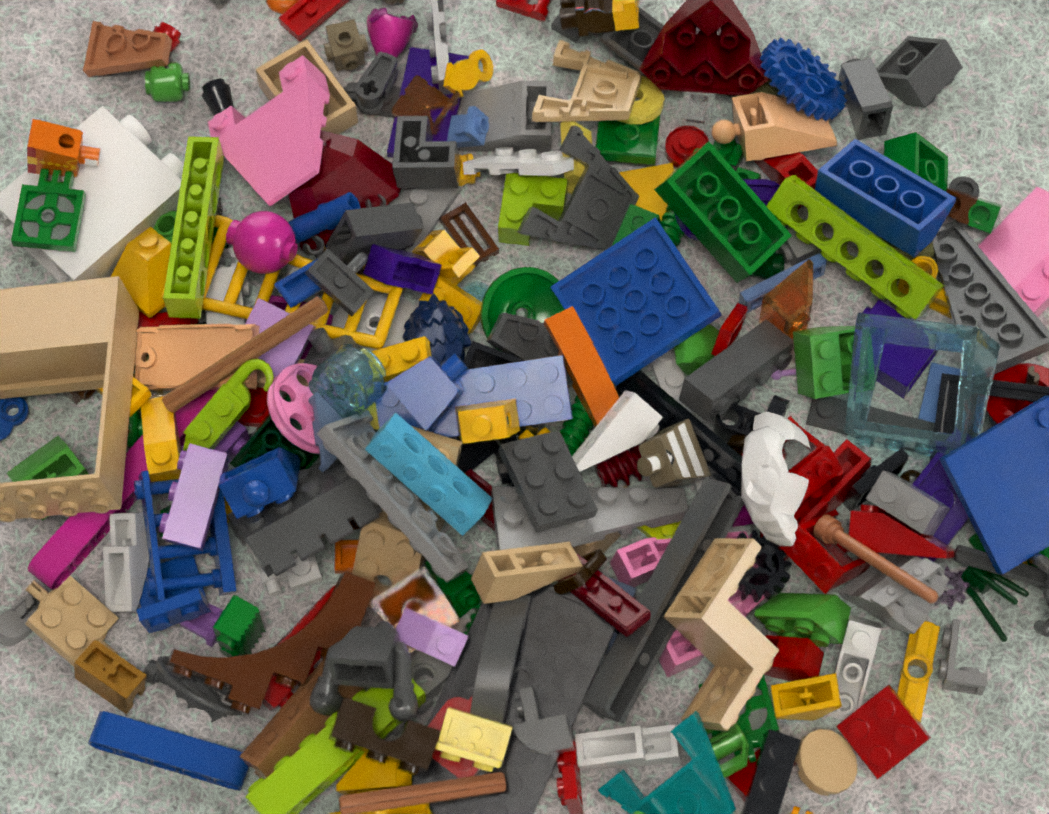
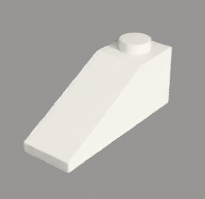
[572,390,663,472]

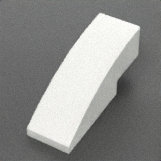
[103,512,149,612]
[575,724,683,768]

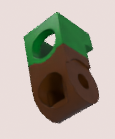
[946,188,1002,233]

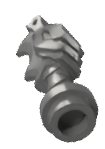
[143,659,230,723]

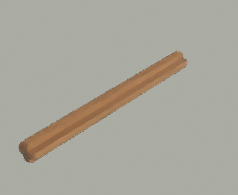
[162,297,328,412]

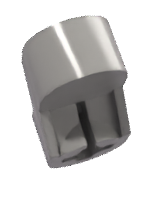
[0,593,40,646]

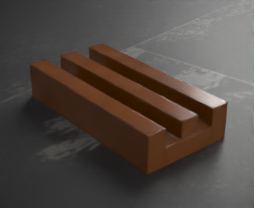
[440,202,499,268]

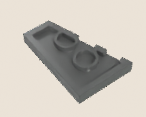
[486,313,572,387]

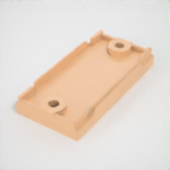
[135,324,260,391]

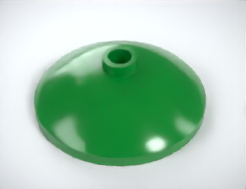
[480,267,565,352]

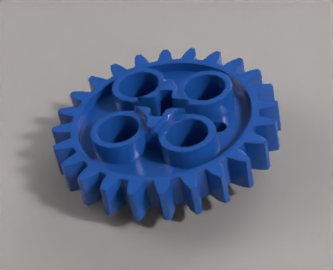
[760,38,847,121]

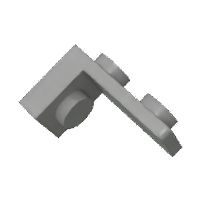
[938,619,987,696]

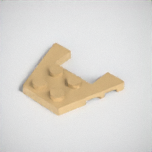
[532,40,642,122]

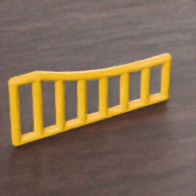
[161,215,403,349]

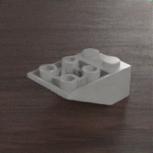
[460,80,553,152]

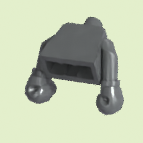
[310,621,418,722]

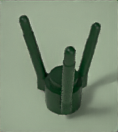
[960,566,1029,642]

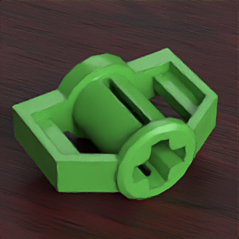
[705,722,749,778]

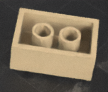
[256,39,358,134]

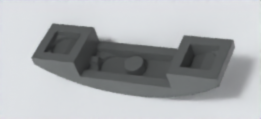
[470,595,531,723]

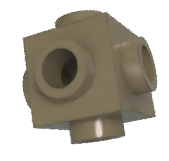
[323,19,369,71]

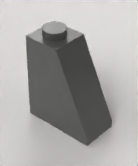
[839,58,893,140]
[326,202,423,266]

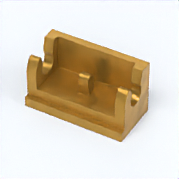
[74,639,147,715]

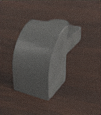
[513,687,575,755]

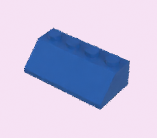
[815,139,956,257]

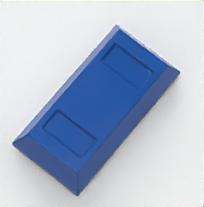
[274,258,322,308]

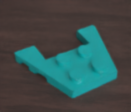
[598,711,736,814]

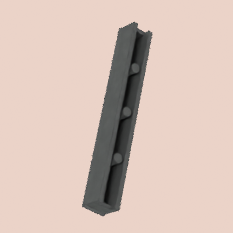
[581,477,744,724]

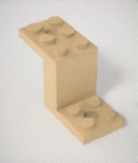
[352,426,462,618]
[663,538,779,731]

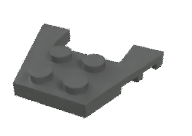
[517,125,639,250]

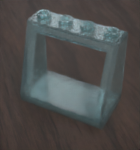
[845,313,1000,456]

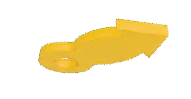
[443,49,493,98]

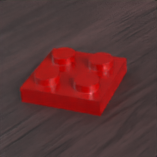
[836,685,931,779]

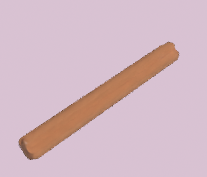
[339,772,506,814]

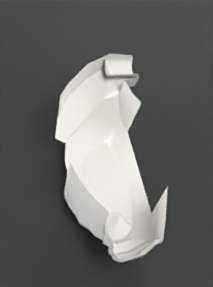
[741,411,810,546]

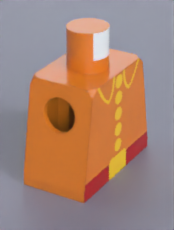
[27,119,100,177]

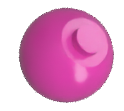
[226,211,298,274]

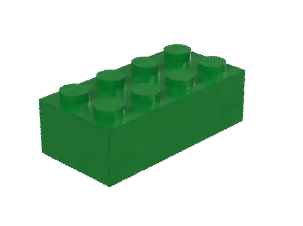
[654,141,792,283]

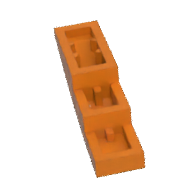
[544,306,619,427]

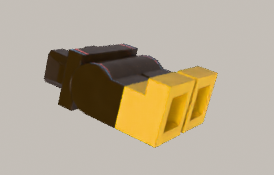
[559,0,639,37]

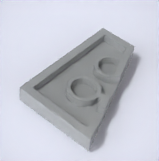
[426,0,452,95]

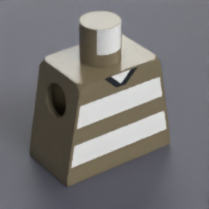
[637,418,711,488]

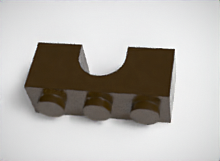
[328,697,441,775]

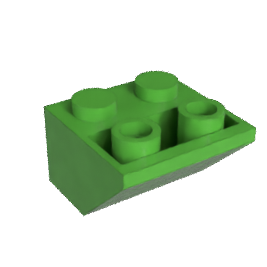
[793,326,872,399]
[7,436,88,521]
[754,593,851,647]

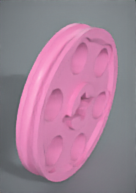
[267,363,358,454]

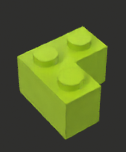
[498,173,567,246]

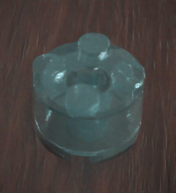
[309,344,387,419]

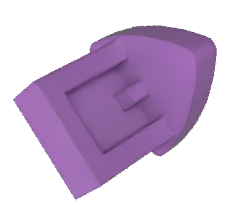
[179,603,223,647]

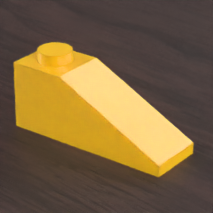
[141,396,181,482]

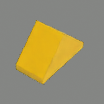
[771,673,842,720]

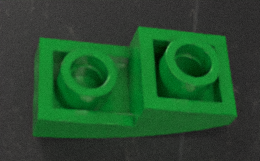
[425,561,480,619]

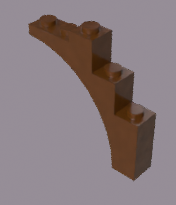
[166,571,376,715]

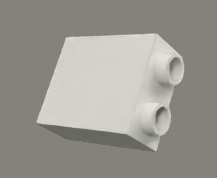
[0,106,184,283]

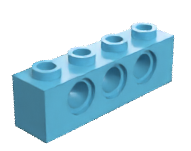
[365,412,493,536]

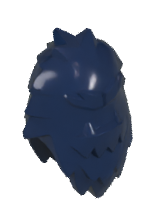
[402,294,471,365]

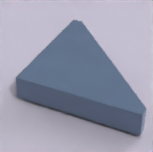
[308,392,343,472]

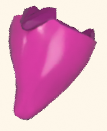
[367,8,418,58]

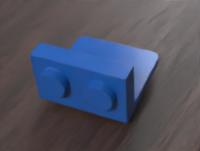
[136,555,211,633]

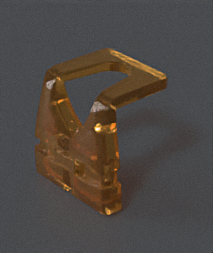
[391,75,460,135]

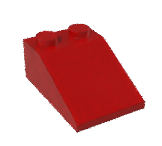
[849,504,955,559]

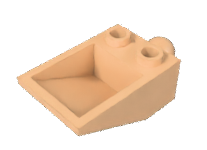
[712,92,837,161]

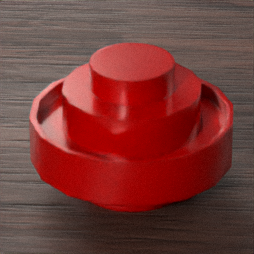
[665,125,709,168]

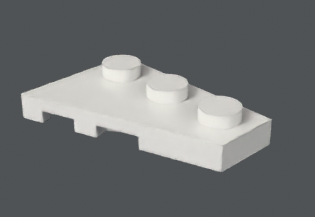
[463,147,574,176]

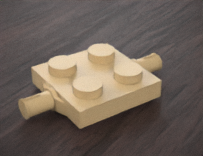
[25,576,119,666]

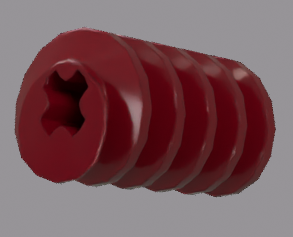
[594,439,646,488]

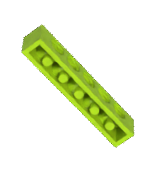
[163,136,224,319]
[767,175,944,320]

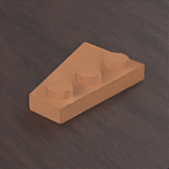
[83,21,172,77]

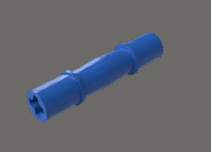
[288,192,361,244]

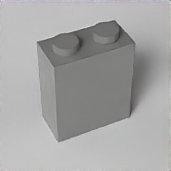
[866,471,950,536]

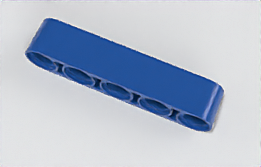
[88,711,249,791]

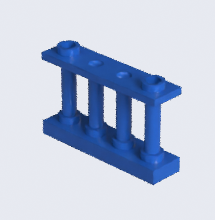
[134,471,236,603]

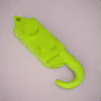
[183,358,274,451]

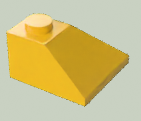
[111,227,171,318]

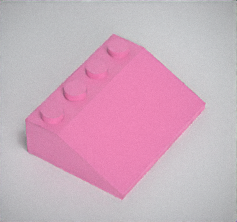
[978,187,1049,317]

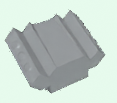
[837,554,950,634]

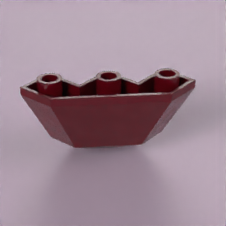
[640,0,770,96]
[288,130,401,251]

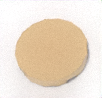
[795,729,858,796]

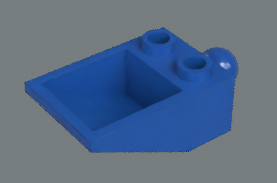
[218,447,301,519]

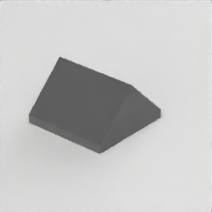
[599,7,664,72]

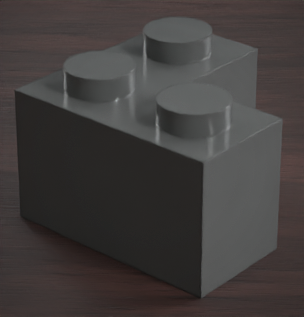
[392,116,461,188]

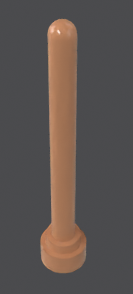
[814,515,938,603]

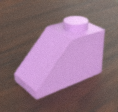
[395,608,469,667]

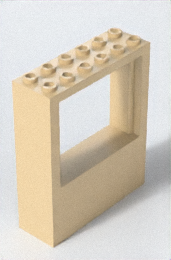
[0,276,139,522]

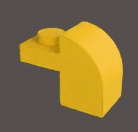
[412,230,480,285]

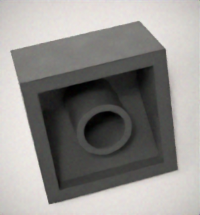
[876,36,963,108]

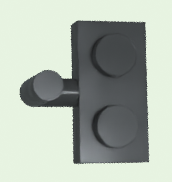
[305,248,375,317]

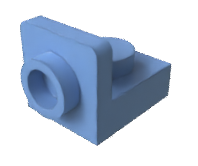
[447,106,489,148]

